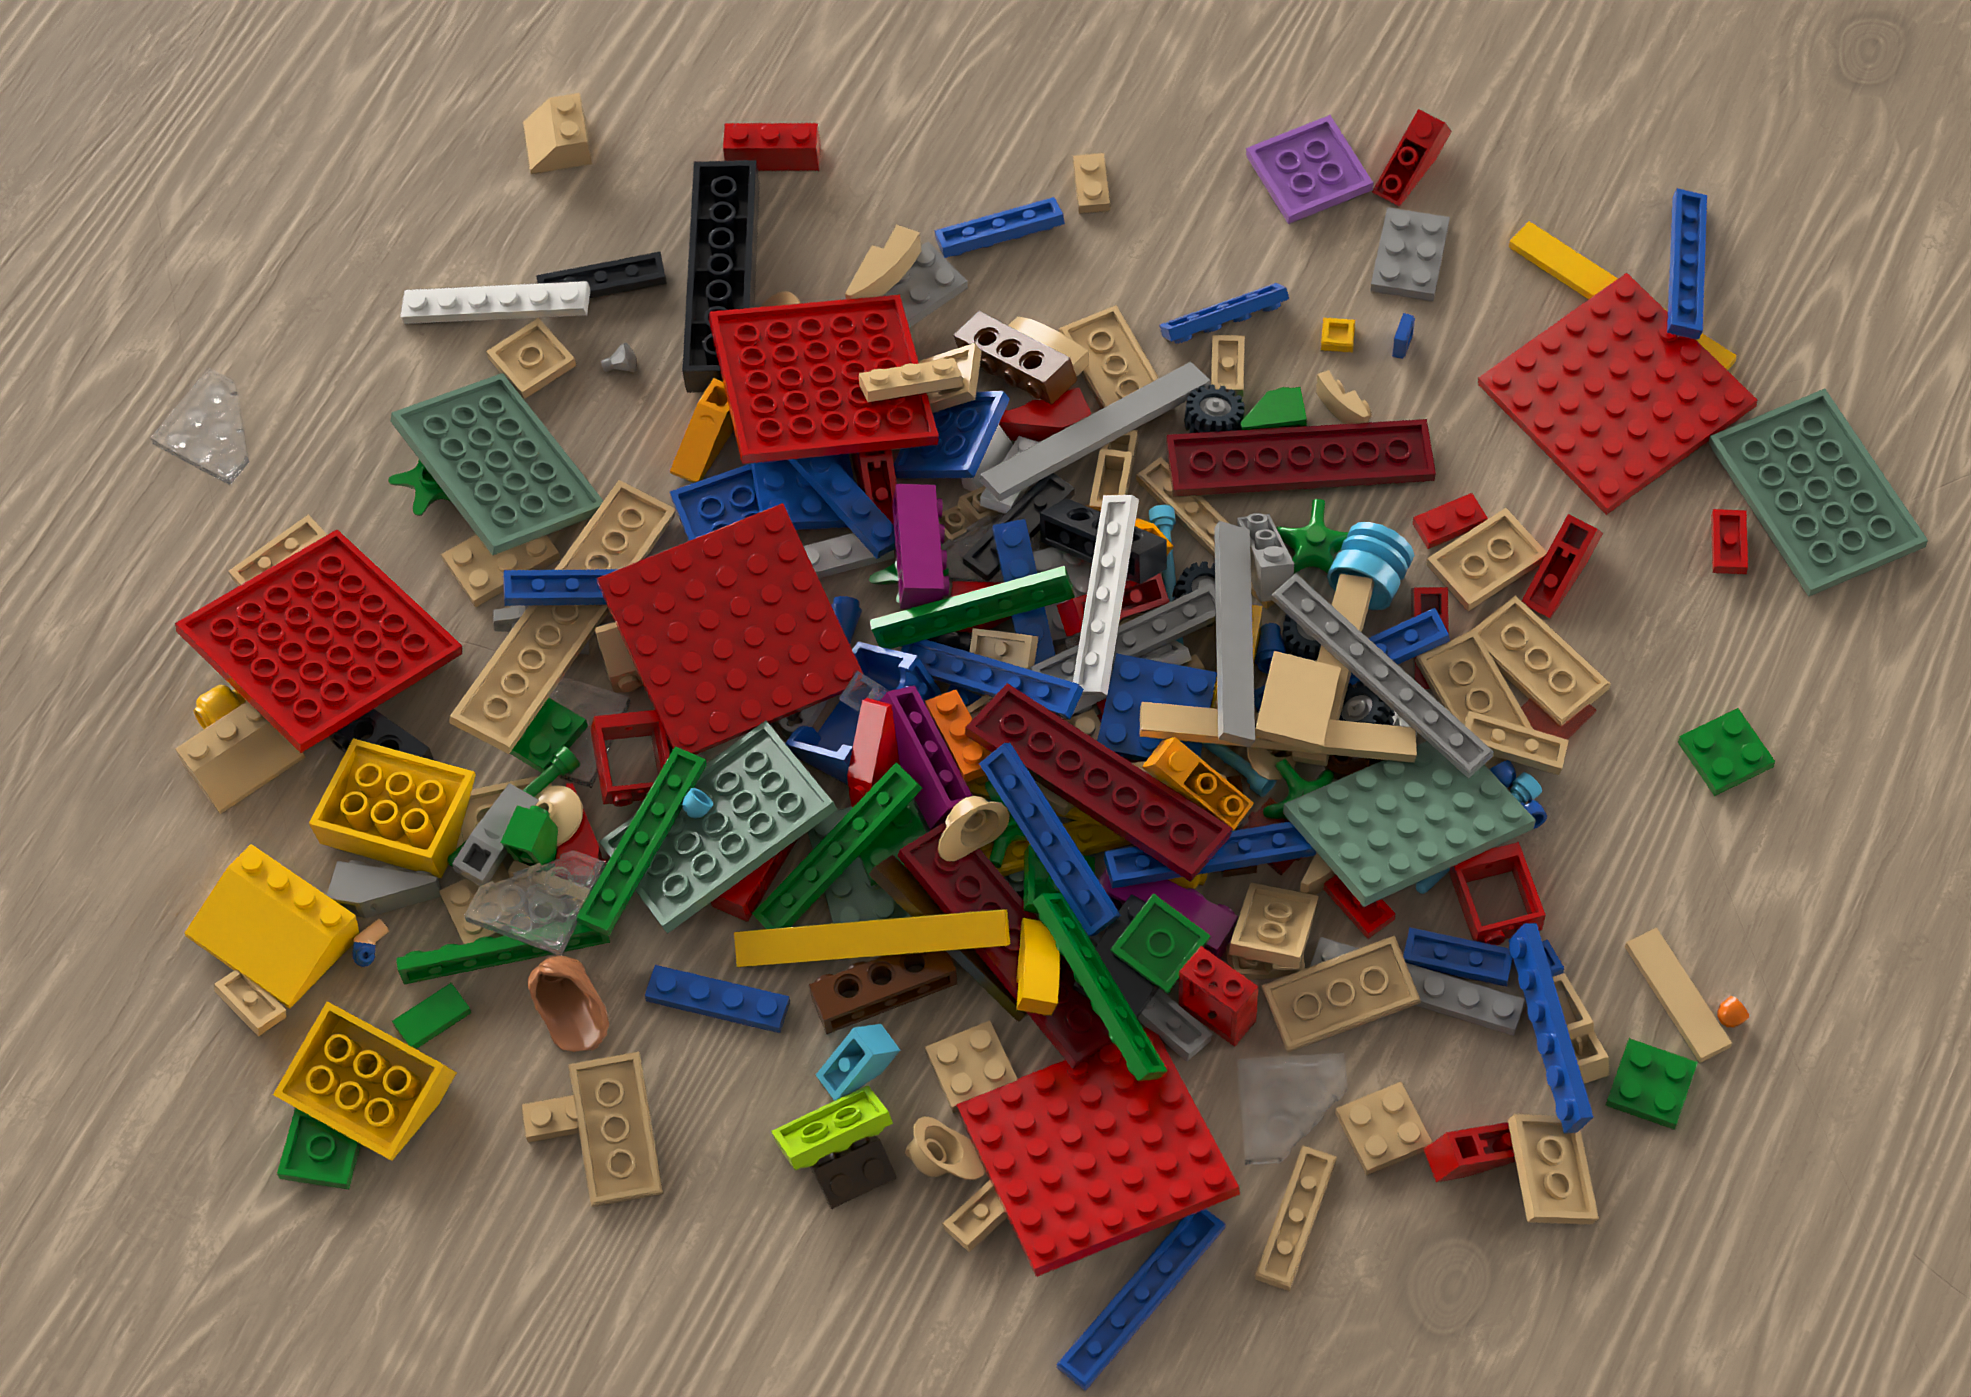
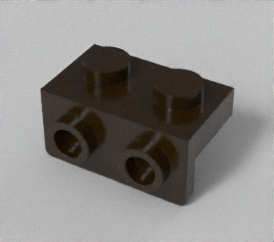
[810,1136,897,1209]

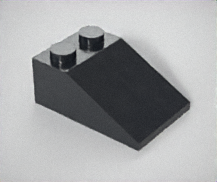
[1073,894,1159,1019]

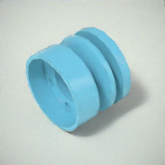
[1327,522,1414,610]

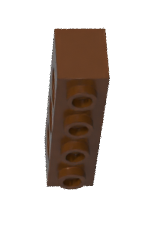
[953,311,1077,405]
[809,951,958,1035]

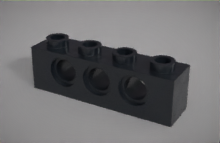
[1040,498,1167,584]
[330,709,434,760]

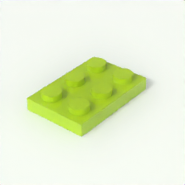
[771,1085,893,1170]

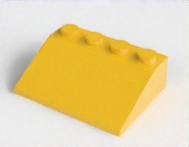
[309,738,476,878]
[185,844,359,1009]
[273,1001,457,1161]

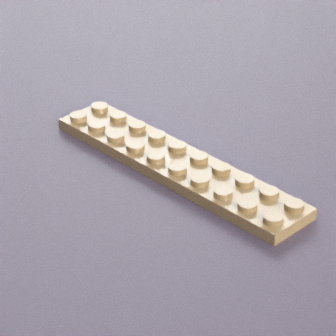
[449,480,676,754]

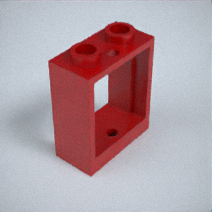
[590,710,670,807]
[1449,842,1546,946]
[1179,946,1258,1047]

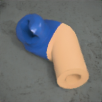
[352,918,389,967]

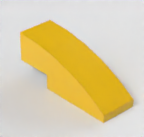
[1016,918,1060,1016]

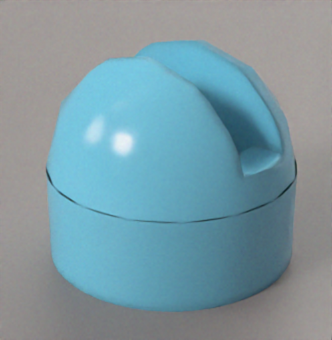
[682,788,713,819]

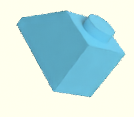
[816,1024,901,1101]

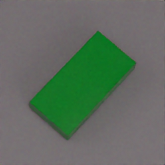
[392,982,472,1049]

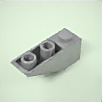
[1237,513,1294,602]
[452,783,539,889]
[327,860,442,918]

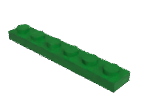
[870,566,1075,649]
[576,746,707,936]
[752,763,923,929]
[1033,893,1168,1081]
[396,921,610,985]

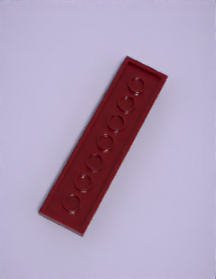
[1166,419,1436,497]
[965,683,1233,882]
[897,822,1112,1068]

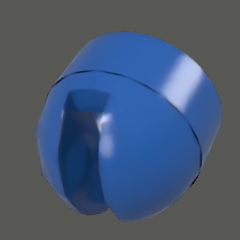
[1489,760,1517,788]
[1521,800,1547,829]

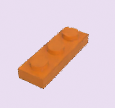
[925,689,991,782]

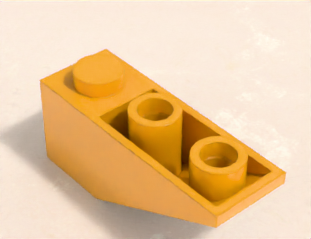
[670,378,734,483]
[1142,737,1254,831]

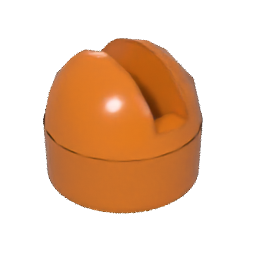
[1717,996,1749,1028]

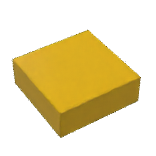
[1321,317,1355,353]

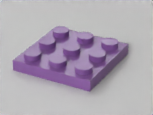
[1246,115,1373,224]

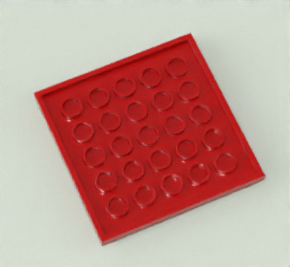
[1478,273,1758,515]
[709,294,938,464]
[597,503,866,755]
[175,529,462,753]
[956,1027,1240,1277]

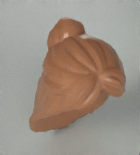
[528,955,609,1052]

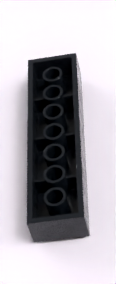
[682,160,760,393]

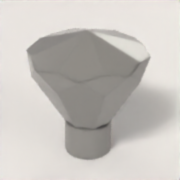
[601,342,637,372]

